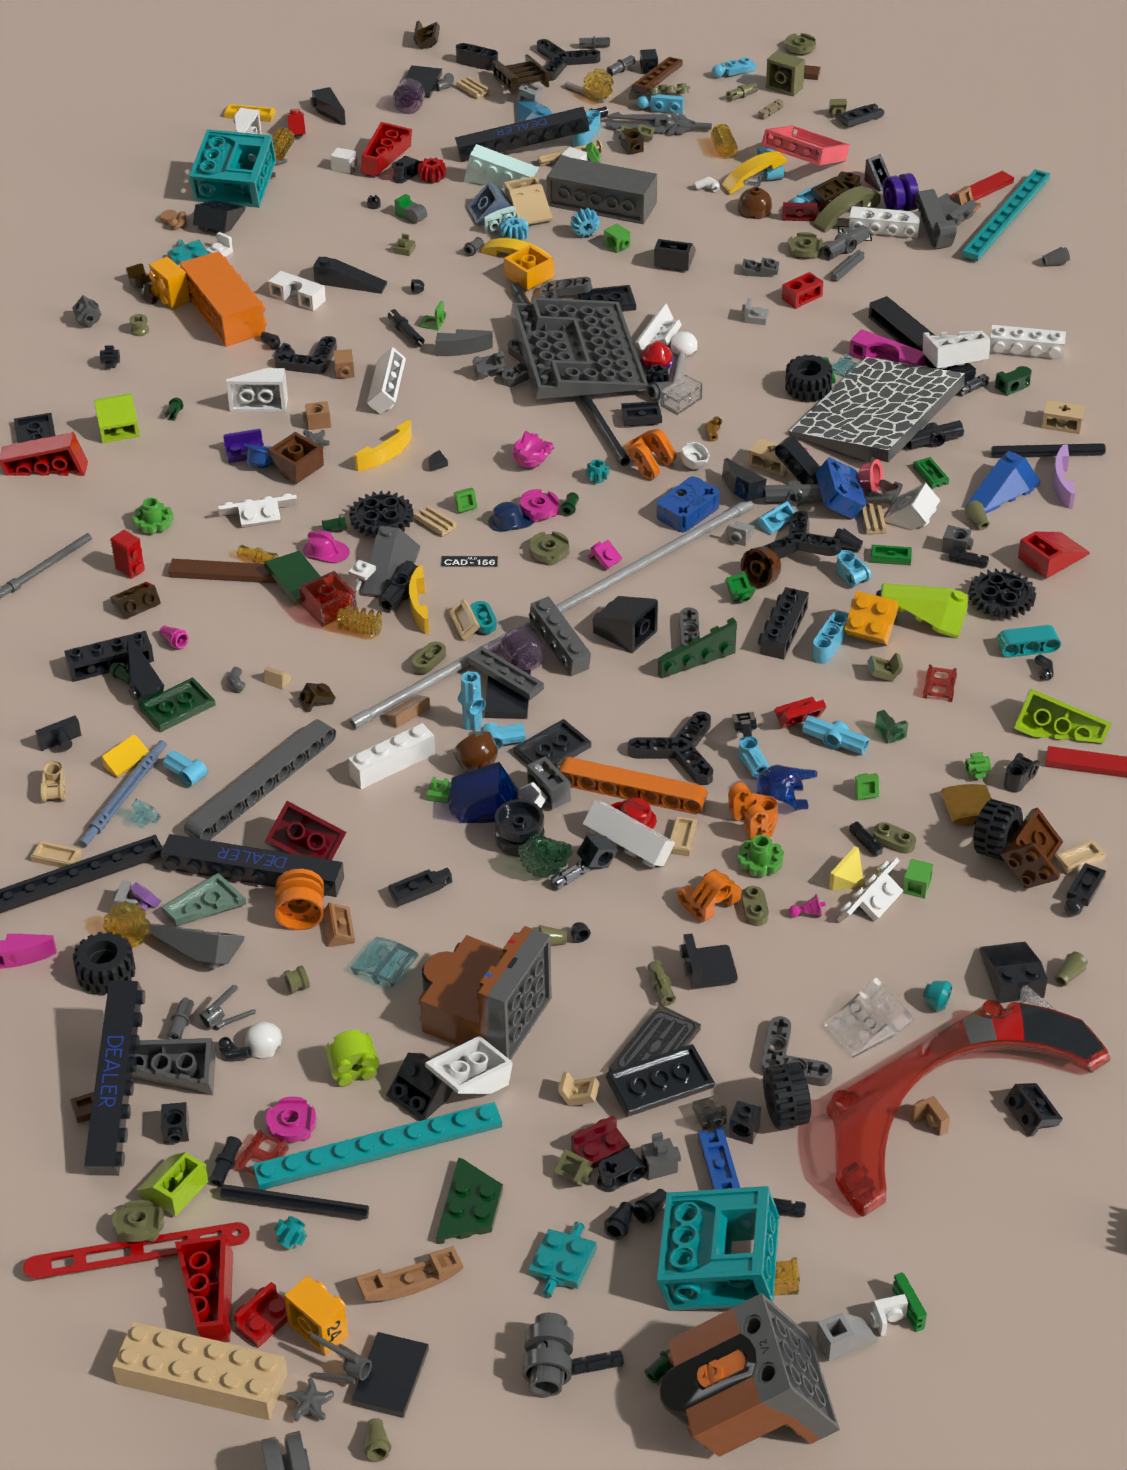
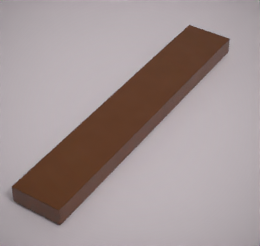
[631,57,683,94]
[168,558,277,583]

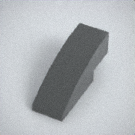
[435,329,493,356]

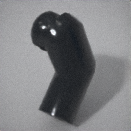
[260,332,281,349]
[1035,654,1054,681]
[218,1037,252,1061]

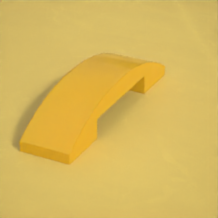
[722,151,788,194]
[481,238,551,257]
[354,419,412,471]
[409,565,429,634]

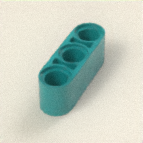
[997,625,1061,657]

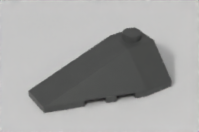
[362,526,420,598]
[141,923,245,968]

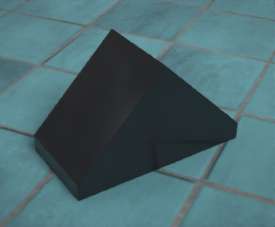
[864,154,890,191]

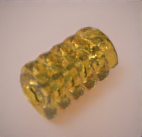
[711,124,738,159]
[272,128,295,161]
[336,604,382,637]

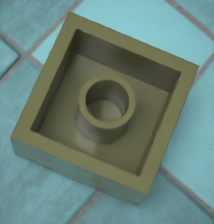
[766,51,805,97]

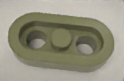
[412,642,446,674]
[873,822,916,854]
[741,886,769,926]

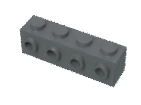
[529,596,591,676]

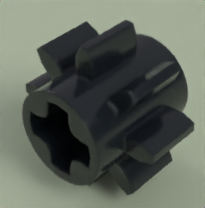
[100,345,120,368]
[647,364,669,383]

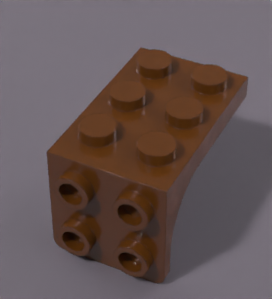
[1000,808,1063,889]

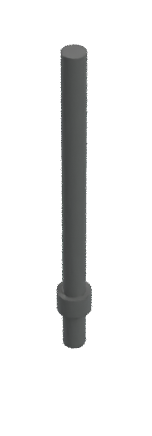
[0,533,92,599]

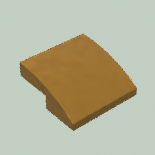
[940,784,992,826]

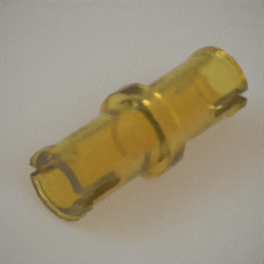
[237,545,278,563]

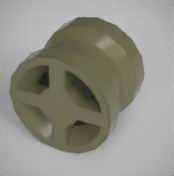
[129,314,149,336]
[283,965,310,994]

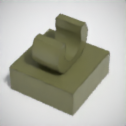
[829,99,847,118]
[393,233,416,256]

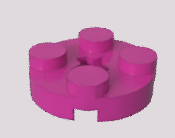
[520,489,559,522]
[266,1096,317,1143]

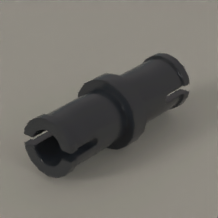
[208,1136,242,1187]

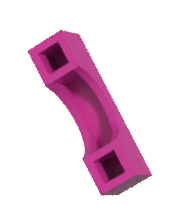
[849,329,926,367]

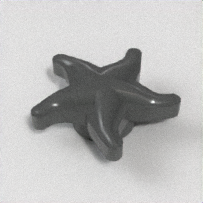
[303,430,330,446]
[286,1378,334,1422]

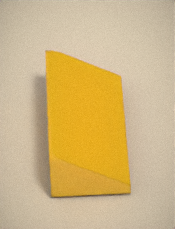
[102,735,149,778]

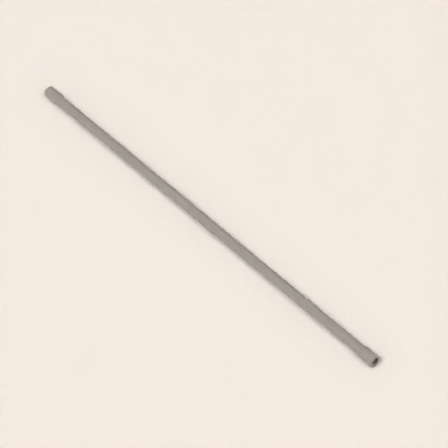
[349,500,753,729]

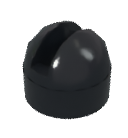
[367,195,381,209]
[411,279,425,294]
[570,922,591,943]

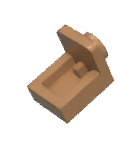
[954,186,981,213]

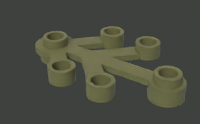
[628,83,690,100]

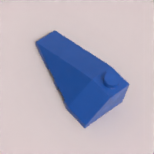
[966,451,1040,514]

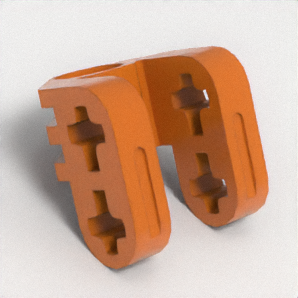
[625,429,677,480]
[728,782,778,840]
[677,869,741,922]

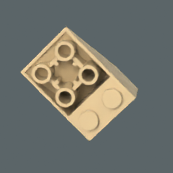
[504,176,553,226]

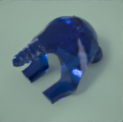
[756,764,817,811]

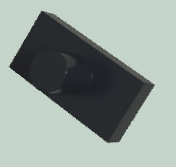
[35,715,82,751]

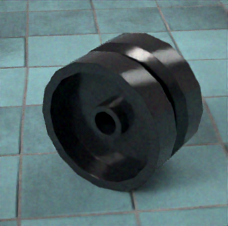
[494,799,545,857]

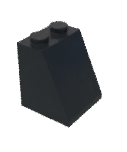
[592,596,658,653]

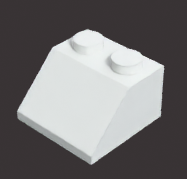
[884,483,940,530]

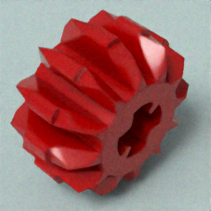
[418,157,446,183]

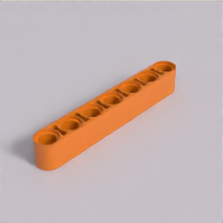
[559,757,708,814]

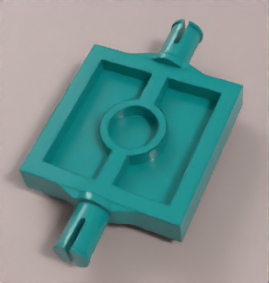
[167,239,209,266]
[528,1221,597,1298]

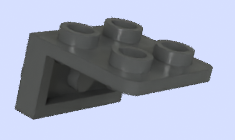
[938,193,976,226]

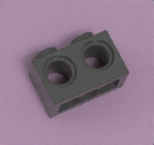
[527,756,571,810]

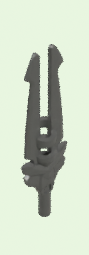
[605,112,712,135]

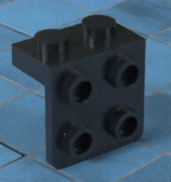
[679,933,738,989]

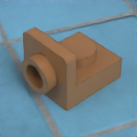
[911,1096,950,1136]

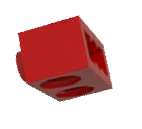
[782,272,824,309]

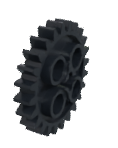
[349,491,414,538]
[968,568,1036,619]

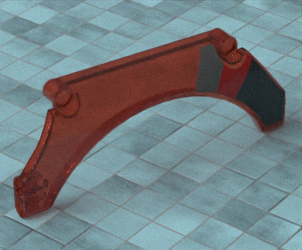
[826,1000,1110,1217]

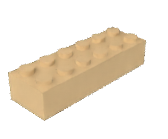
[112,1321,288,1420]

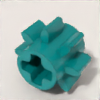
[585,459,609,484]
[274,1216,307,1249]

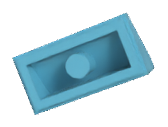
[754,501,795,535]

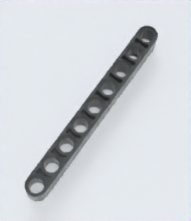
[184,719,336,840]

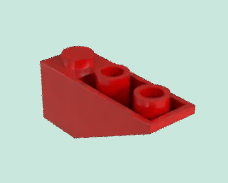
[287,109,306,135]

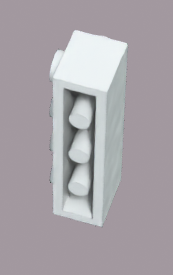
[990,325,1066,359]
[367,347,406,414]
[348,723,435,789]
[583,800,676,868]

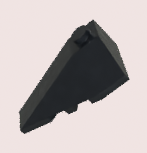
[313,256,387,294]

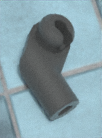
[436,73,454,91]
[226,667,245,692]

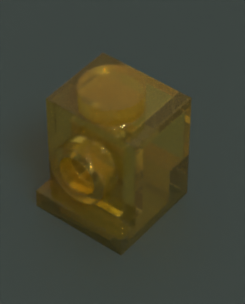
[774,1257,800,1296]

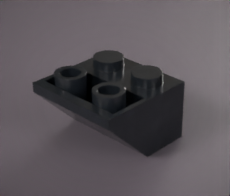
[654,239,696,271]
[386,1052,453,1121]

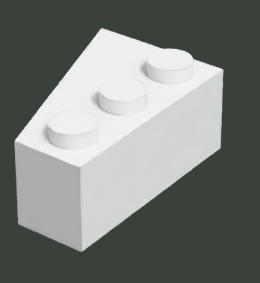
[923,331,990,369]

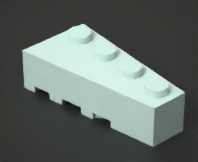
[464,144,539,188]

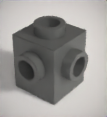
[72,295,101,328]

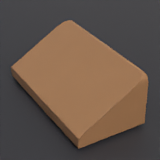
[383,695,430,728]
[322,902,355,947]

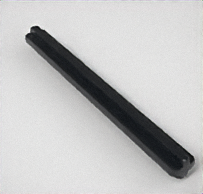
[991,443,1106,457]
[220,1184,369,1219]

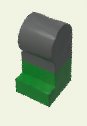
[394,194,427,224]

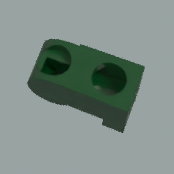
[995,366,1032,396]

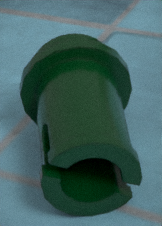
[165,397,184,421]
[560,492,579,516]
[322,515,347,532]
[109,662,129,685]
[644,1349,675,1384]

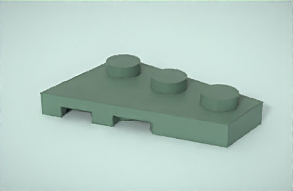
[162,873,246,926]

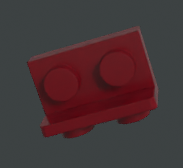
[571,1116,630,1169]

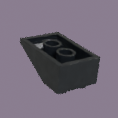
[193,200,246,234]
[979,941,1048,1003]

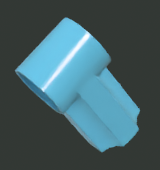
[480,723,526,750]
[738,736,770,779]
[163,750,208,787]

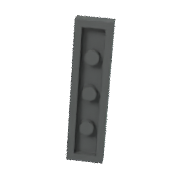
[467,646,544,700]

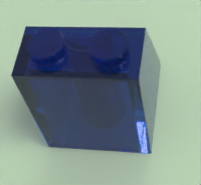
[449,762,519,823]

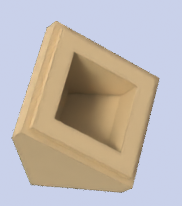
[264,666,292,689]

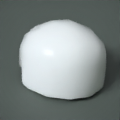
[670,331,697,357]
[680,442,710,469]
[245,1021,282,1058]

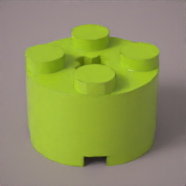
[324,1030,379,1086]

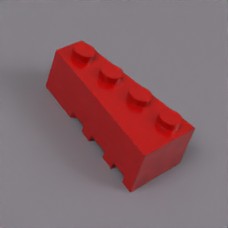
[175,1235,233,1342]

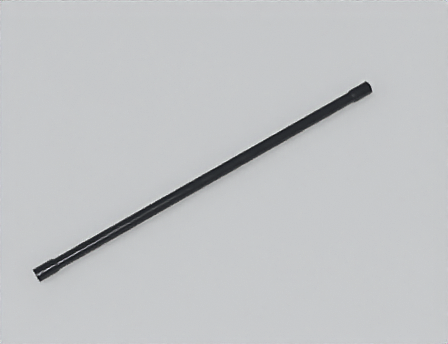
[510,282,631,466]

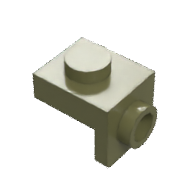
[867,653,903,682]
[553,1149,593,1186]

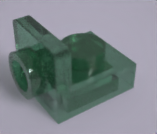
[875,710,908,744]

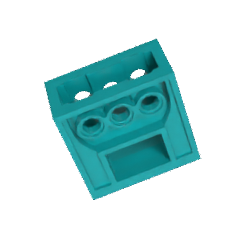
[189,129,276,208]
[657,1186,780,1311]

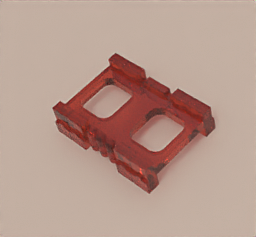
[923,664,957,702]
[234,1129,289,1176]

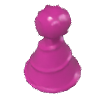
[788,894,826,917]

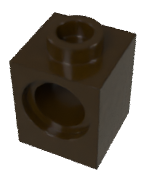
[621,127,644,155]

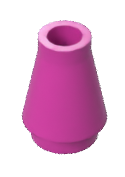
[159,625,189,649]

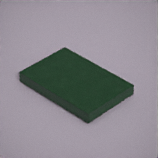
[264,550,331,605]
[138,677,216,732]

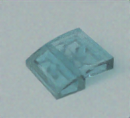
[350,937,419,987]

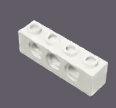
[849,206,921,238]

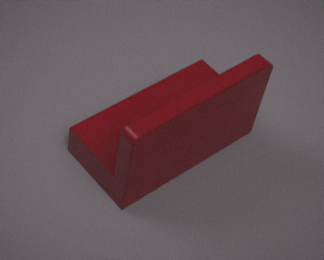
[782,202,817,221]

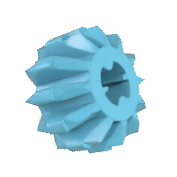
[570,207,600,238]
[500,216,529,241]

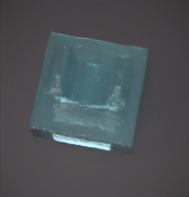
[832,353,857,377]
[131,798,161,828]

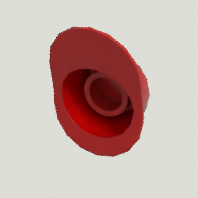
[611,798,657,829]

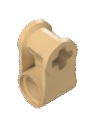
[41,760,66,802]

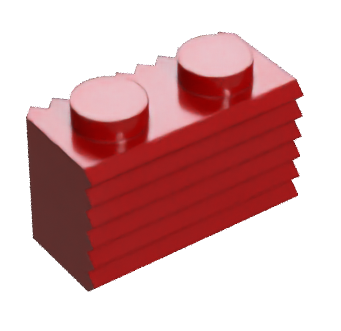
[110,530,145,579]

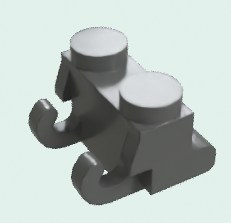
[472,350,506,379]

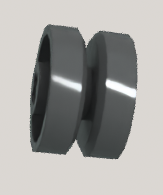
[261,1431,310,1470]

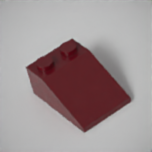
[264,801,347,860]

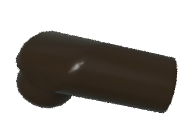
[141,283,158,304]

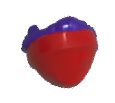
[640,341,674,370]

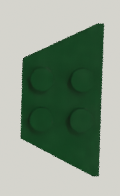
[436,1158,503,1244]

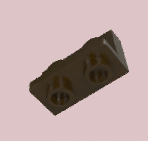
[810,176,849,212]
[110,582,161,619]

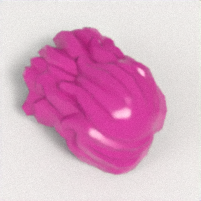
[512,431,555,468]

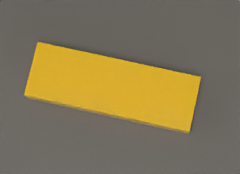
[224,104,276,122]

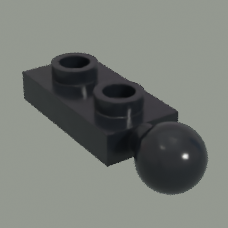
[1064,863,1106,916]

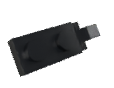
[732,712,757,737]
[388,867,452,907]

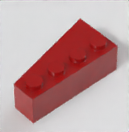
[360,122,412,176]
[0,432,88,476]

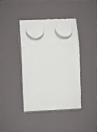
[233,108,262,155]
[226,368,288,412]
[425,1036,513,1094]

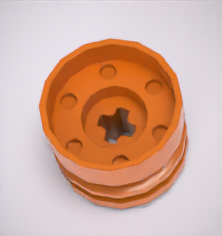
[275,869,324,930]

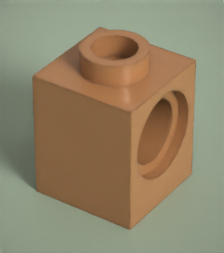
[333,349,355,379]
[302,401,331,430]

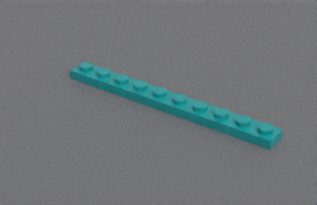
[962,169,1050,261]
[253,1102,502,1190]

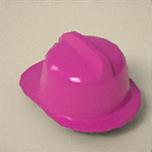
[303,530,350,563]

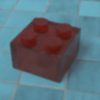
[299,571,357,627]

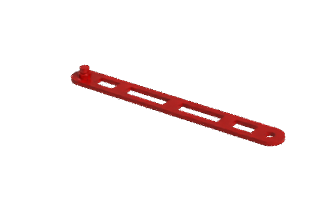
[23,1222,250,1279]

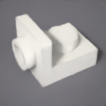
[206,232,233,257]
[870,1294,908,1337]

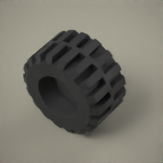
[785,355,833,402]
[973,799,1023,861]
[73,932,136,995]
[763,1062,811,1129]

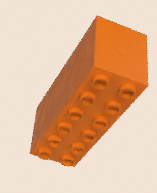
[180,251,267,347]

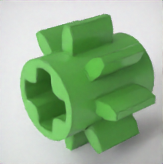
[965,752,991,779]

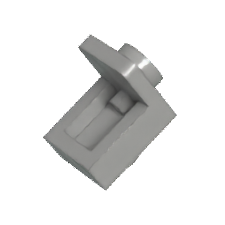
[113,881,140,919]

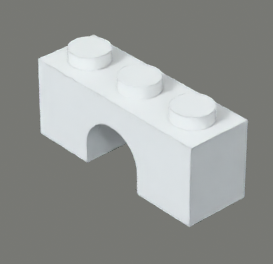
[268,271,326,311]

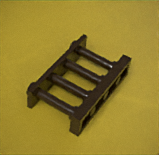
[492,54,551,94]

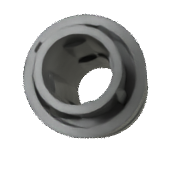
[522,1312,574,1397]

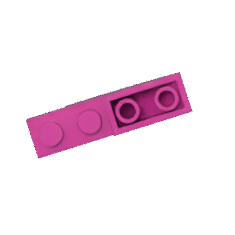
[0,933,57,969]

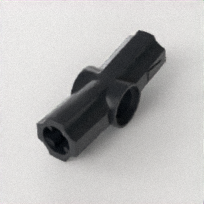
[379,560,418,612]

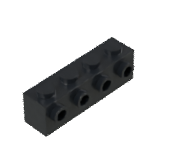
[758,587,809,660]
[64,631,154,682]

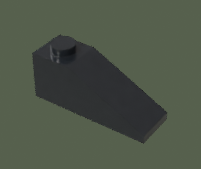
[310,87,346,125]
[722,458,767,501]
[126,636,164,703]

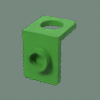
[419,301,446,331]

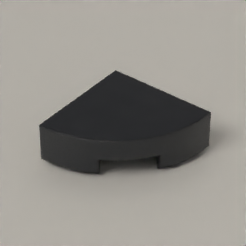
[277,343,295,354]
[429,450,448,471]

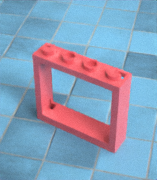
[761,125,850,166]

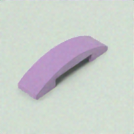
[1053,445,1075,509]

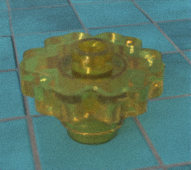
[582,68,614,102]
[103,901,151,948]

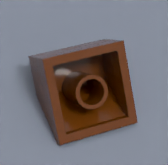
[268,432,324,484]

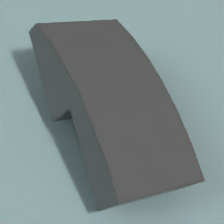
[741,257,779,277]

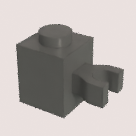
[641,1132,681,1180]

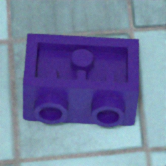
[223,429,264,463]

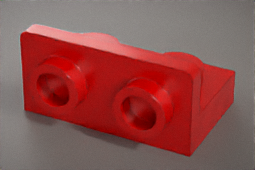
[774,697,826,728]
[234,1282,288,1348]

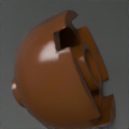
[738,187,772,219]
[740,546,782,588]
[453,731,498,773]

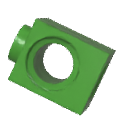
[604,223,630,253]
[903,859,933,899]

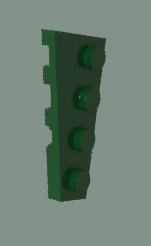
[658,617,737,678]

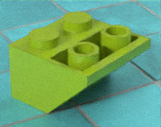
[94,393,140,443]
[136,1152,209,1217]

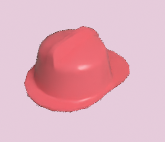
[859,459,883,492]

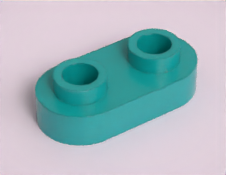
[470,601,497,634]

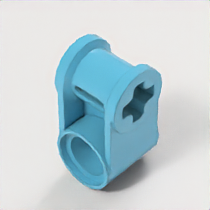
[836,550,871,588]

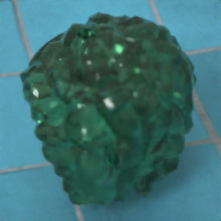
[518,834,573,878]

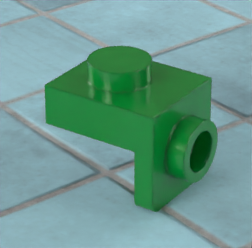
[725,573,756,602]

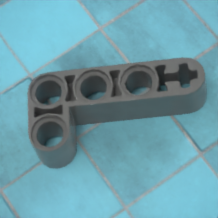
[915,189,957,249]

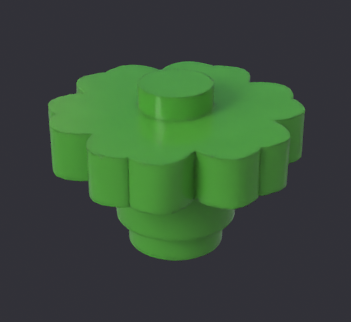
[132,498,174,534]
[738,835,784,877]

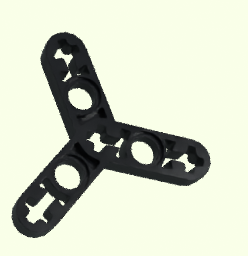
[537,39,601,81]
[764,511,841,558]
[627,711,713,785]

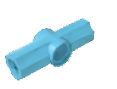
[458,671,486,731]
[802,715,870,755]

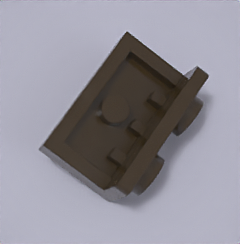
[413,21,440,49]

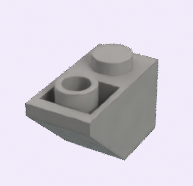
[816,1313,877,1361]

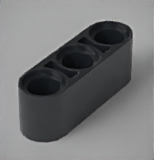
[456,43,498,71]
[775,436,820,485]

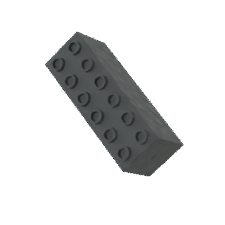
[547,156,657,225]

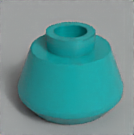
[923,981,952,1012]

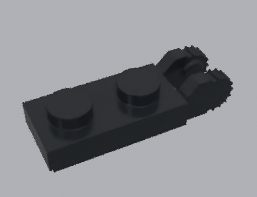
[838,103,885,127]

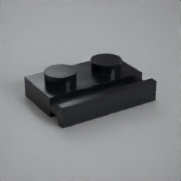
[621,401,662,426]

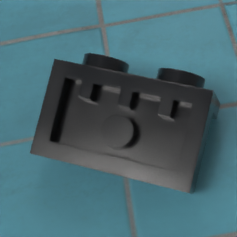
[1004,1083,1063,1136]

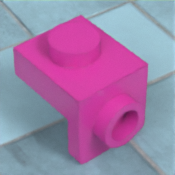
[587,540,623,571]

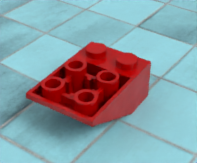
[1018,531,1090,579]

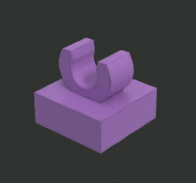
[130,882,161,913]

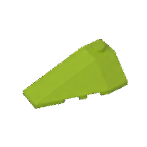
[881,583,968,638]
[1014,689,1112,743]

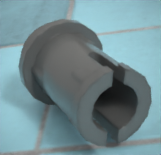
[464,237,484,256]

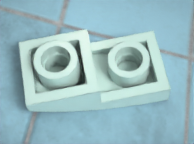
[484,206,516,234]

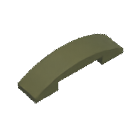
[813,186,876,232]

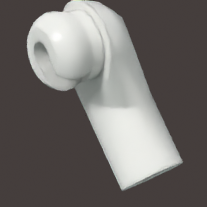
[694,176,720,192]

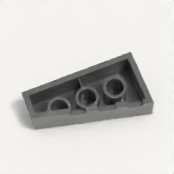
[132,1038,216,1095]

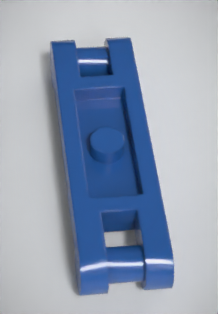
[697,1127,740,1189]

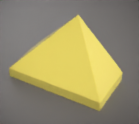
[829,846,864,890]

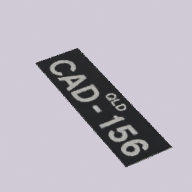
[441,556,498,567]

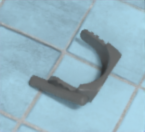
[865,479,903,505]

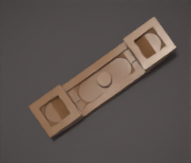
[356,1246,463,1301]

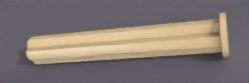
[538,139,603,165]

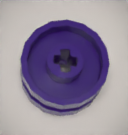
[882,173,919,211]

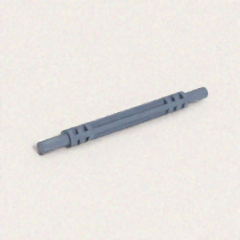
[79,740,167,848]

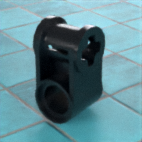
[392,156,420,183]
[1004,752,1040,792]
[597,1148,647,1192]

